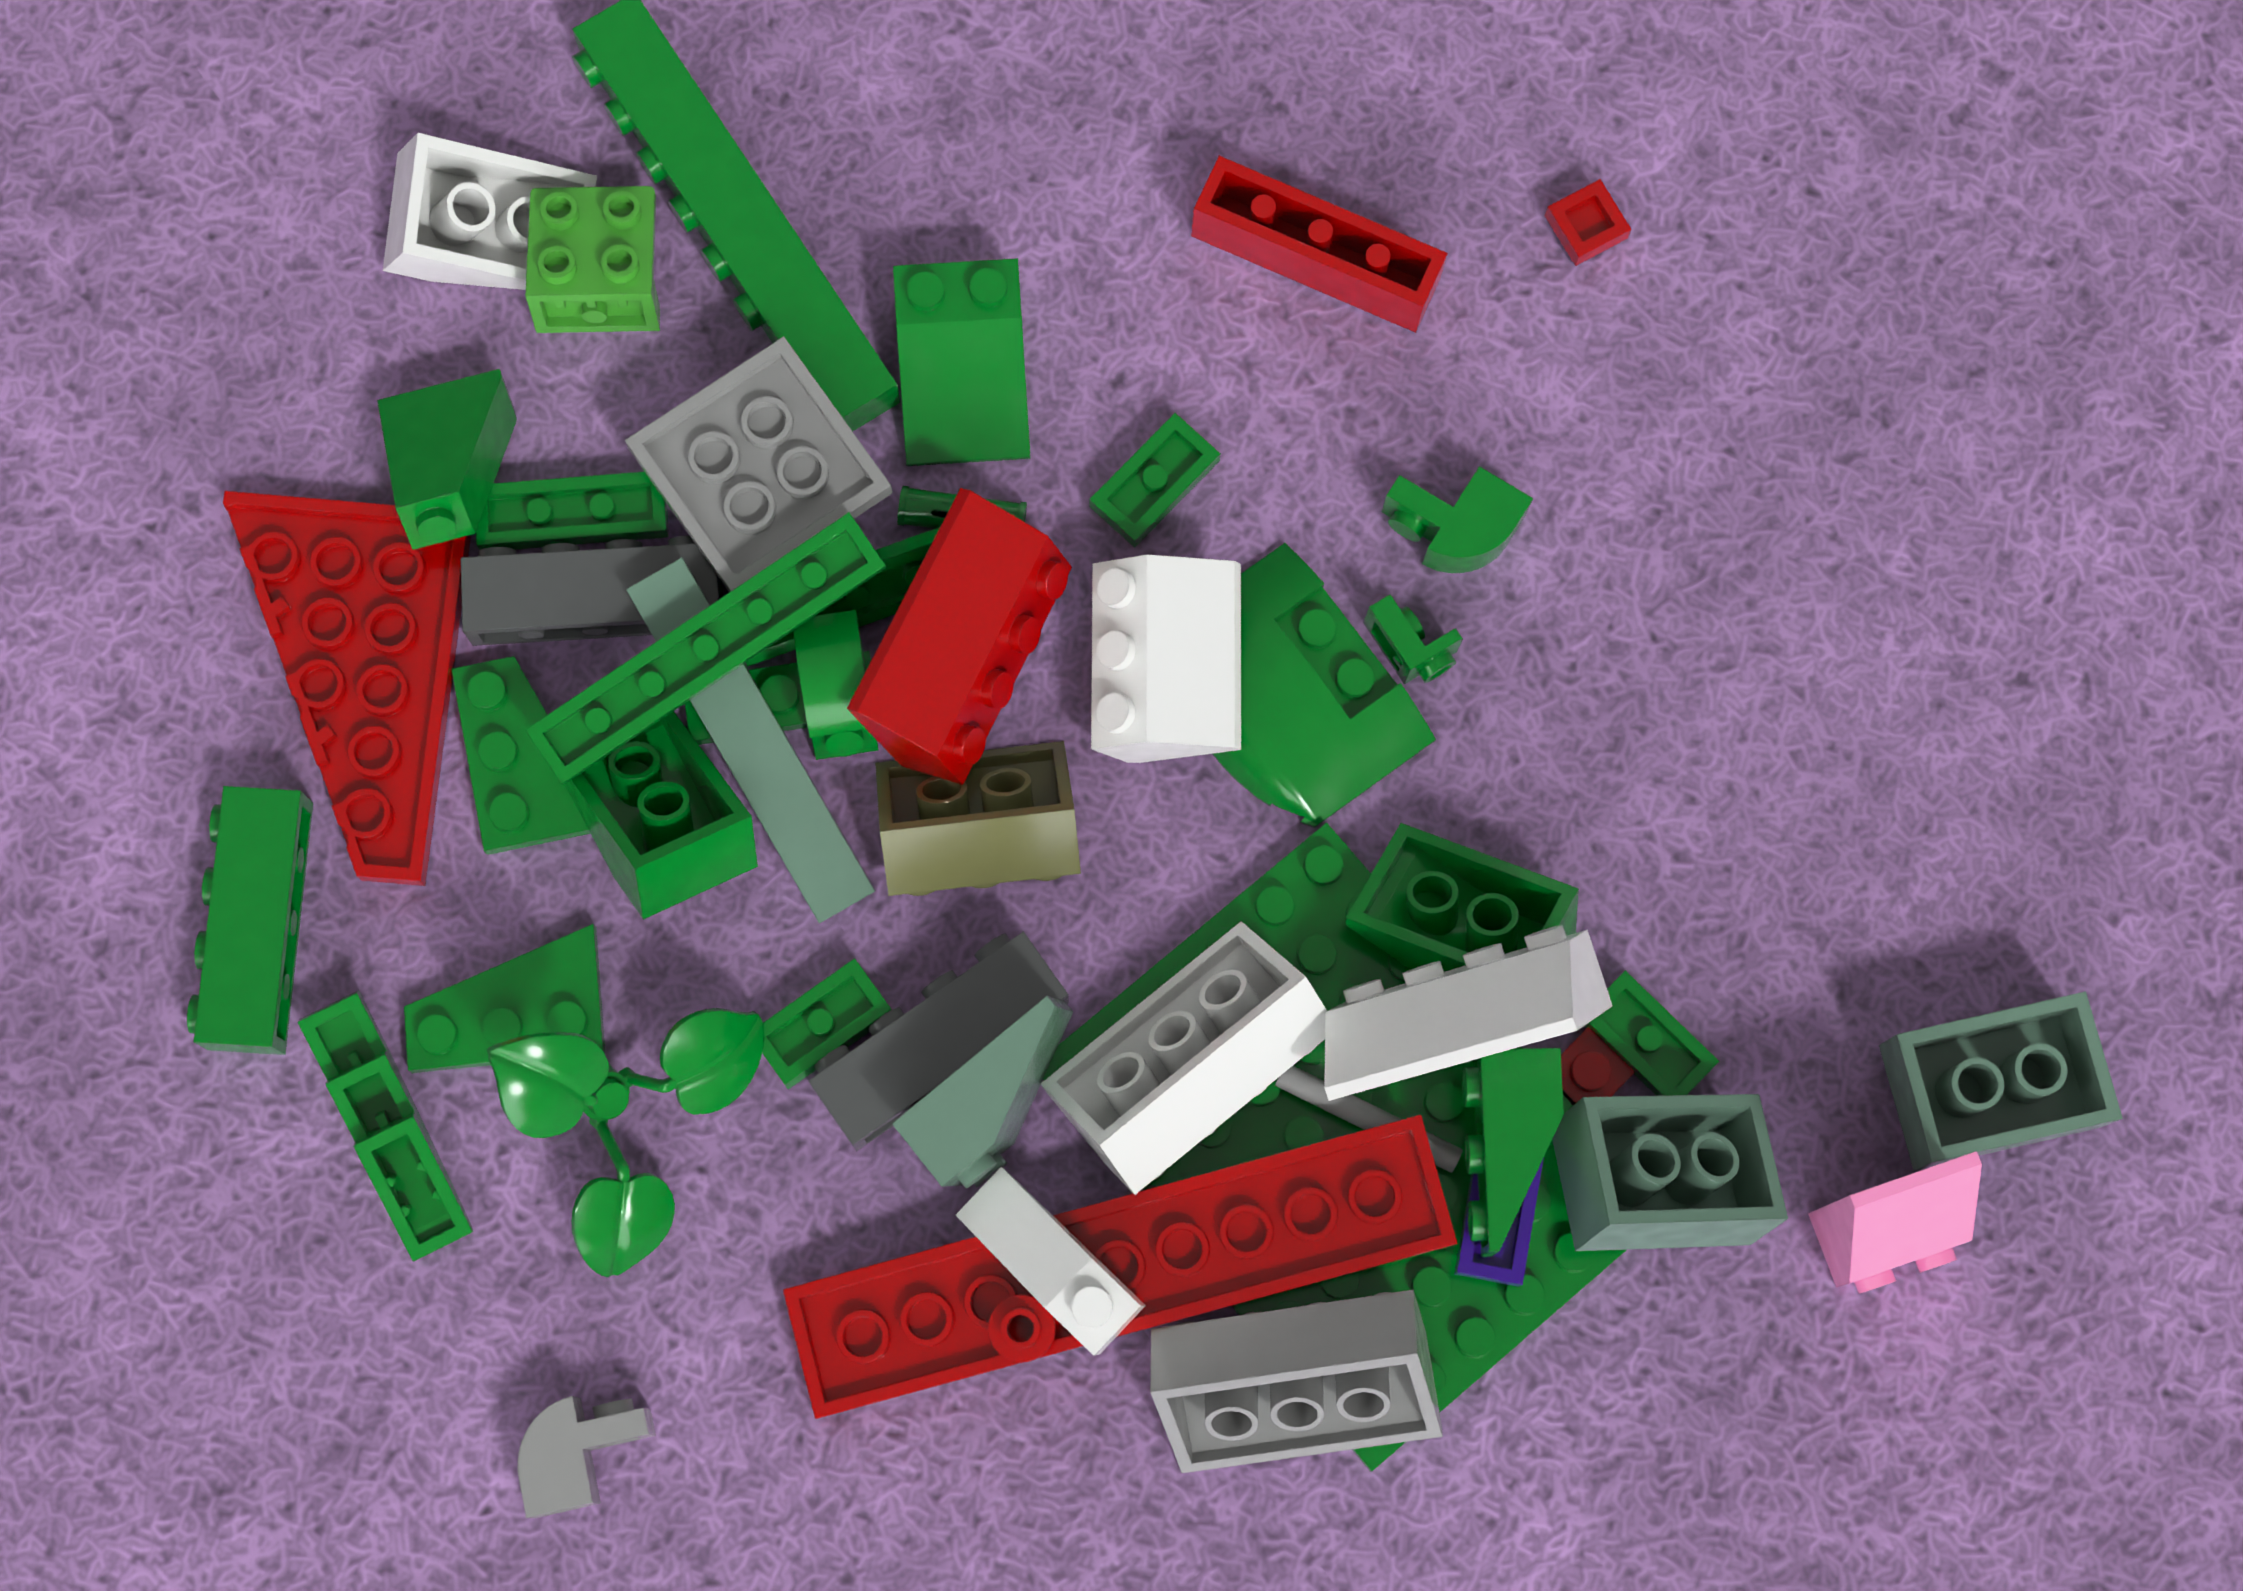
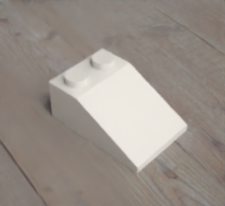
[383,133,597,290]

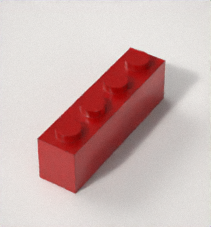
[1191,155,1448,333]

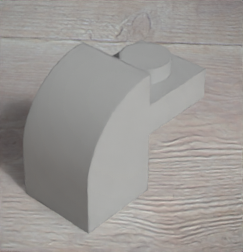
[518,1396,656,1518]

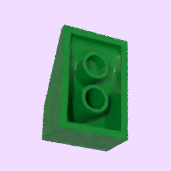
[893,258,1031,466]
[565,711,758,920]
[1346,823,1579,972]

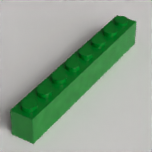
[572,0,900,432]

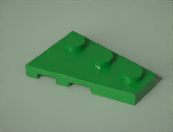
[452,656,591,855]
[404,924,605,1073]

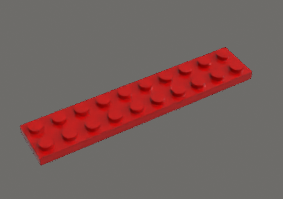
[783,1115,1458,1419]

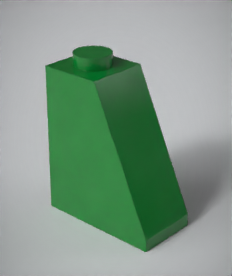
[377,369,517,550]

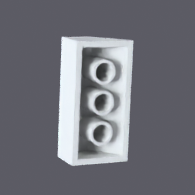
[1041,921,1327,1195]
[1324,925,1612,1101]

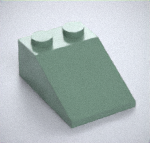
[892,996,1073,1188]

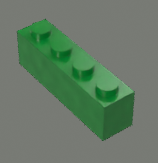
[187,786,313,1055]

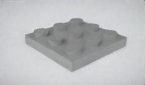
[625,336,893,592]

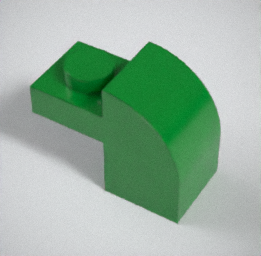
[1382,466,1533,573]
[793,610,879,760]

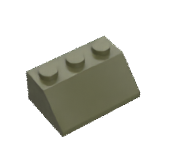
[875,741,1081,896]

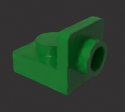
[1363,594,1463,684]

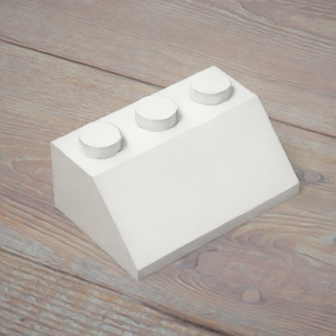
[1091,555,1241,763]

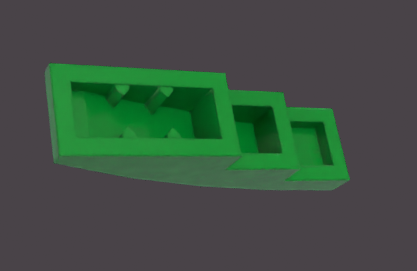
[297,990,473,1262]

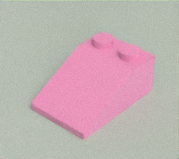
[1808,1151,1982,1294]

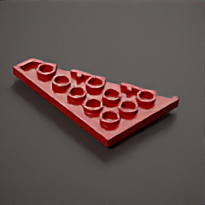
[223,491,471,886]

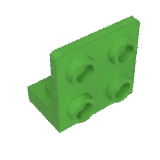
[525,186,660,333]

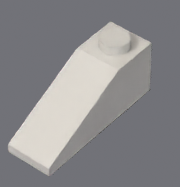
[956,1167,1146,1356]

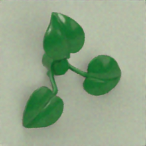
[487,1008,764,1278]

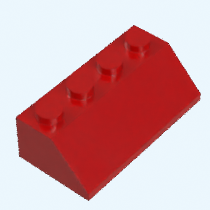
[847,488,1072,785]

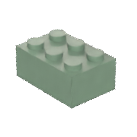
[1879,991,2123,1171]
[1552,1094,1788,1251]

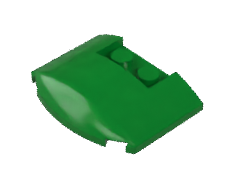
[1212,543,1436,828]

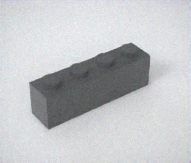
[461,536,723,646]
[809,931,1069,1152]

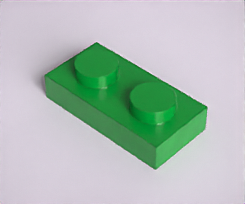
[1089,413,1221,548]
[762,958,892,1090]
[1585,970,1719,1096]

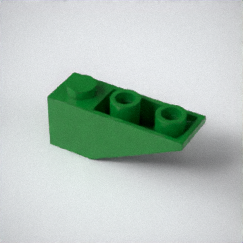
[1462,1048,1564,1257]

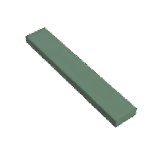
[626,557,876,924]

